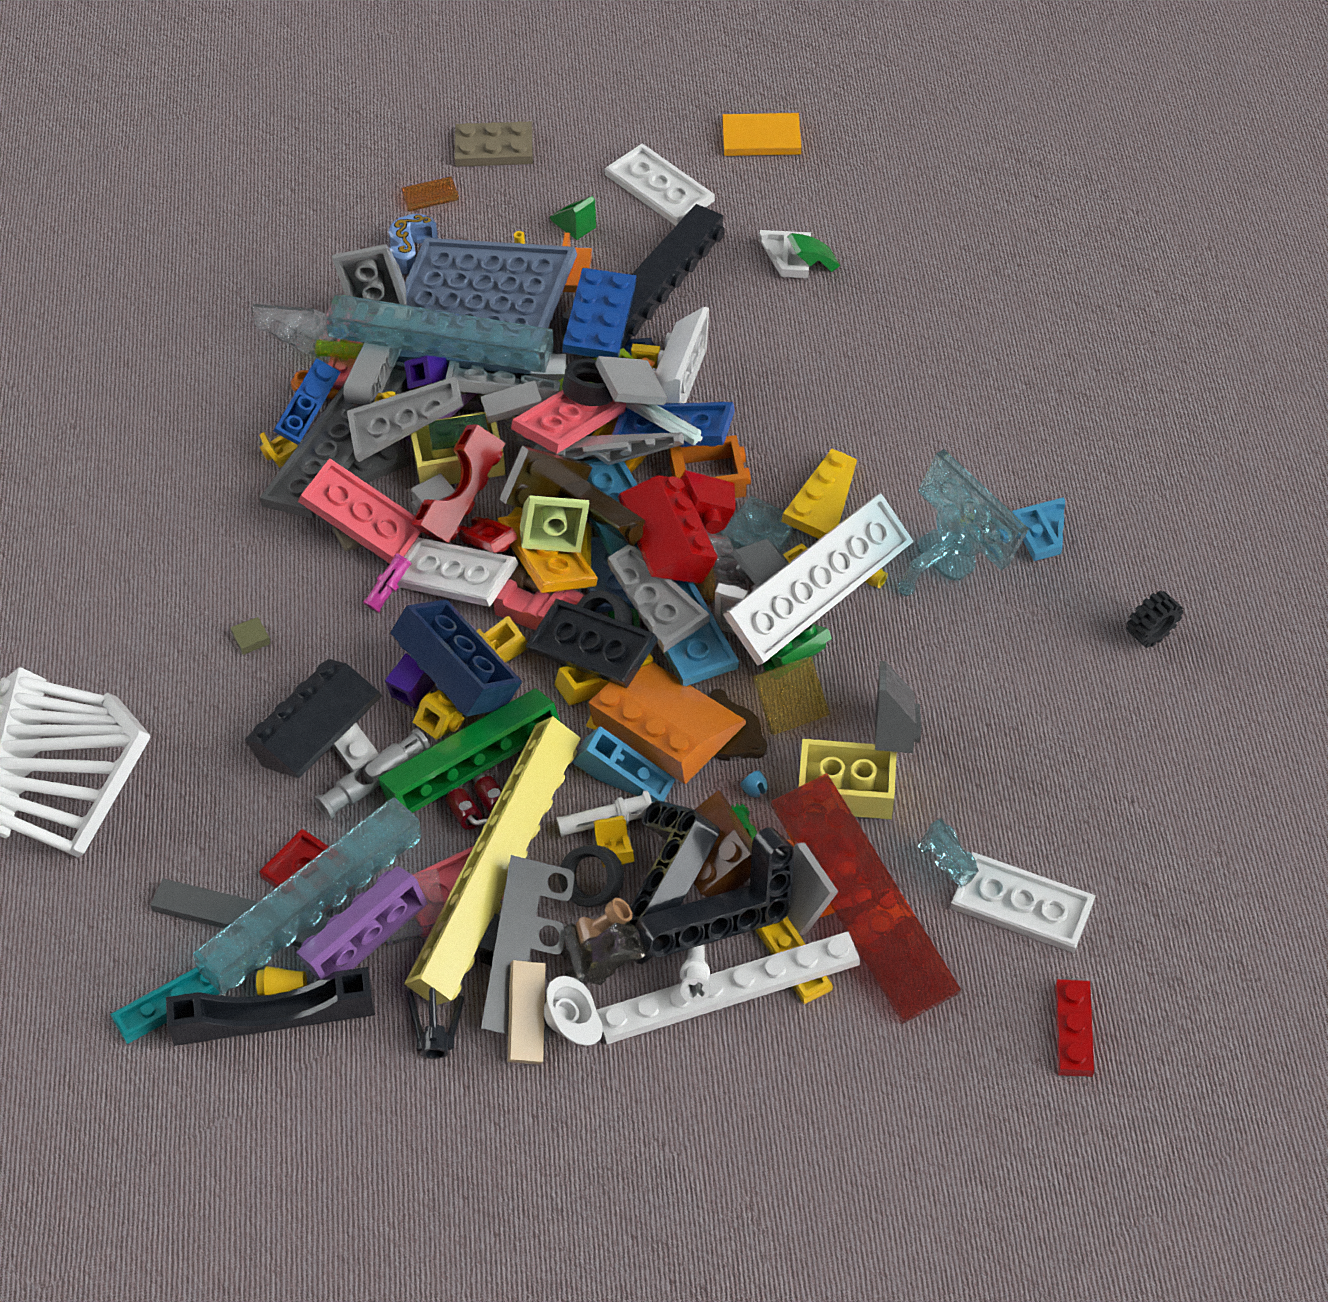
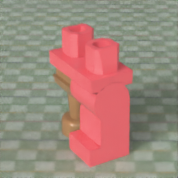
[493,566,585,630]

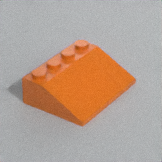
[588,662,746,784]

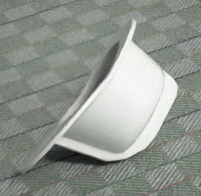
[544,976,603,1046]

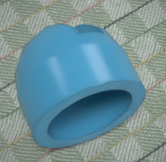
[740,770,768,798]

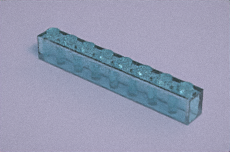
[325,294,553,373]
[193,797,422,995]

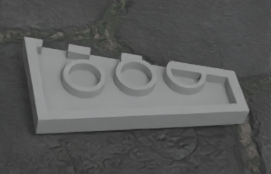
[446,361,560,402]
[608,544,710,653]

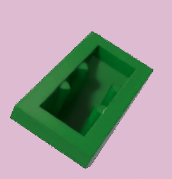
[550,195,596,240]

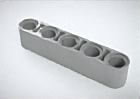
[344,303,414,405]

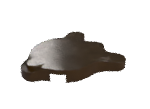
[710,689,767,761]

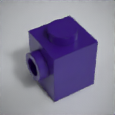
[404,355,448,390]
[385,653,435,709]

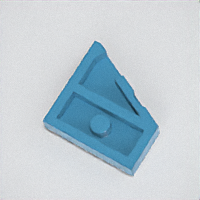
[1011,497,1065,561]

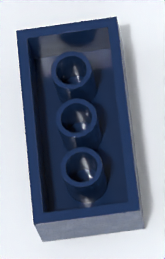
[390,599,523,716]

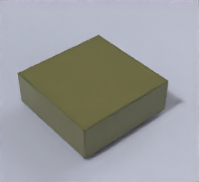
[230,617,271,655]

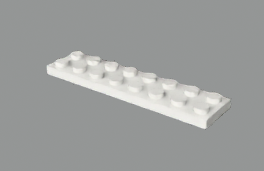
[723,493,914,666]

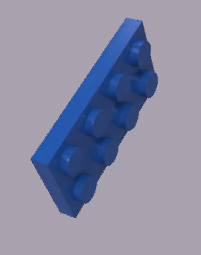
[563,268,636,358]
[612,402,735,447]

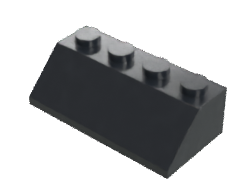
[245,659,382,778]

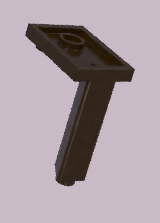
[499,446,645,546]

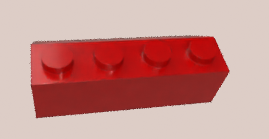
[617,475,718,584]

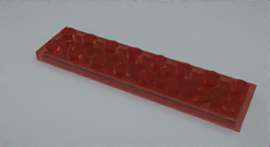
[771,773,961,1024]

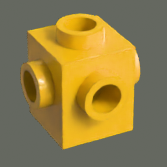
[413,690,464,740]

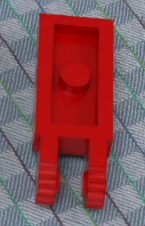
[458,516,518,554]

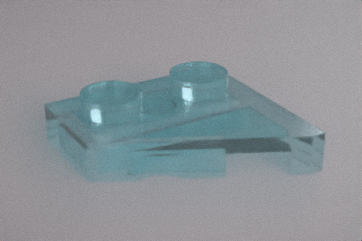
[918,818,979,888]

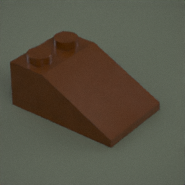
[693,790,753,898]

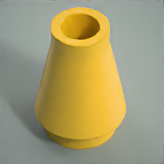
[256,966,307,996]

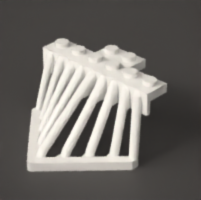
[0,667,150,857]

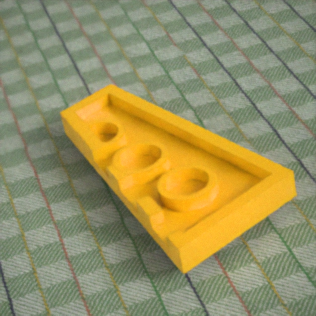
[781,448,857,539]

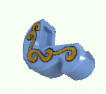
[388,214,438,275]

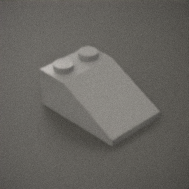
[332,244,407,318]

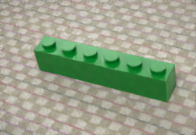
[378,688,560,818]

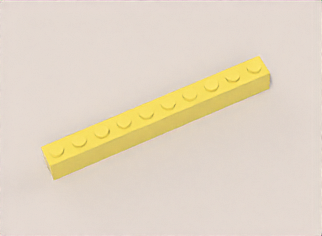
[404,716,581,1005]

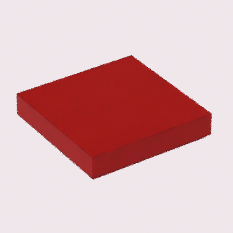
[259,828,351,911]

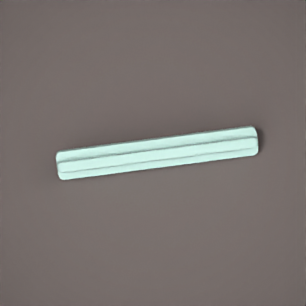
[626,403,702,445]

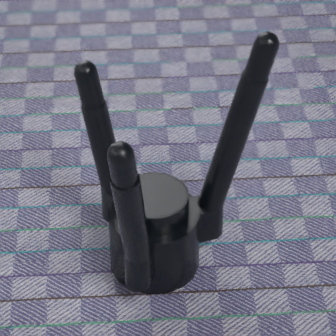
[407,987,464,1059]

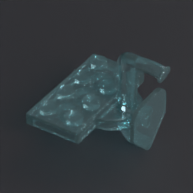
[898,449,1029,596]

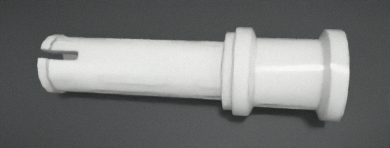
[556,790,652,837]
[680,945,710,1003]

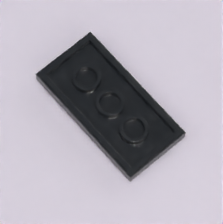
[525,598,658,688]

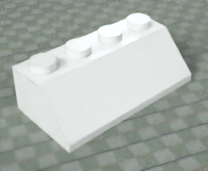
[653,307,709,403]

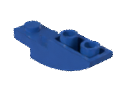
[273,358,341,445]

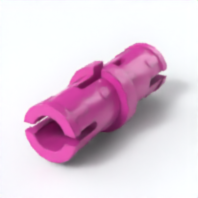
[363,553,412,613]

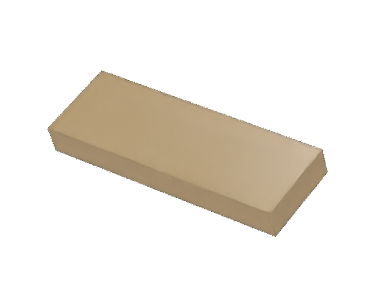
[507,960,545,1065]

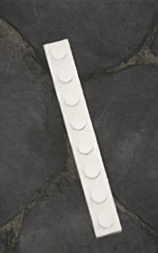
[597,931,860,1044]

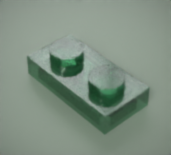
[428,414,488,451]

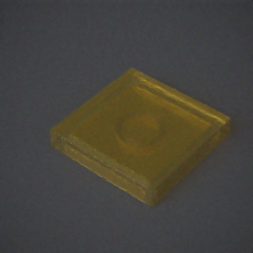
[752,656,830,735]

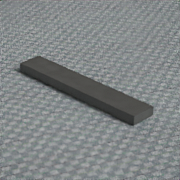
[150,878,330,947]

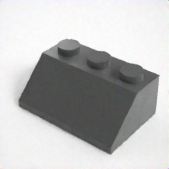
[875,661,921,753]

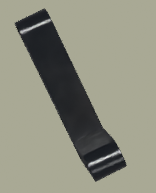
[612,801,720,964]
[634,827,795,958]

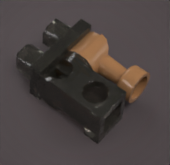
[560,898,646,985]

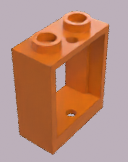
[669,435,751,498]

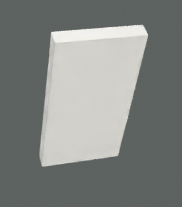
[605,144,715,226]
[397,537,518,607]
[950,852,1096,953]

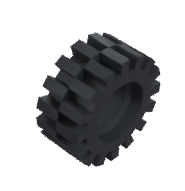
[1126,591,1183,648]

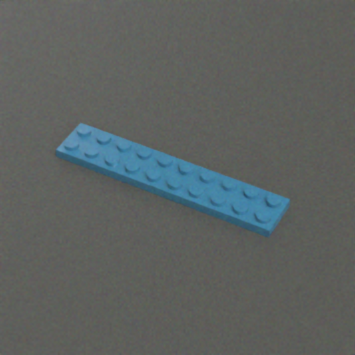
[584,458,739,686]

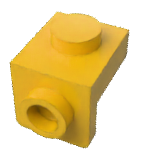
[259,432,303,468]
[593,816,634,868]

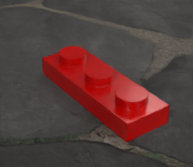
[1055,979,1094,1077]

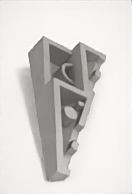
[533,432,684,465]

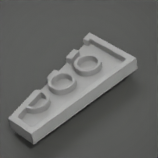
[347,377,463,462]

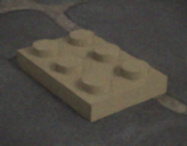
[455,121,533,167]

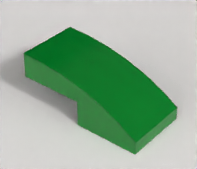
[787,233,840,272]

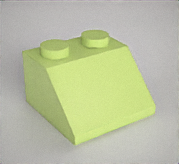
[520,495,589,553]

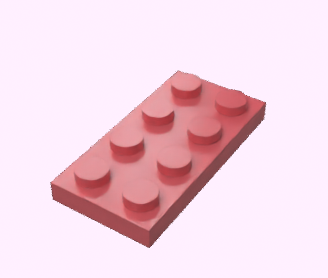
[511,382,627,454]
[298,458,422,564]

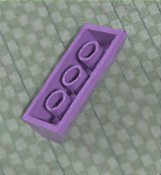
[296,866,428,980]

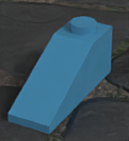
[572,726,676,802]

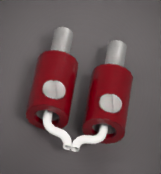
[445,773,502,830]

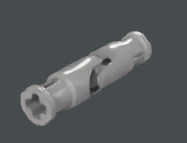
[314,728,431,820]

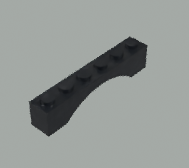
[166,967,375,1046]

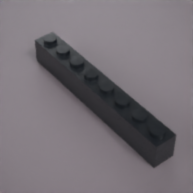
[620,204,725,350]

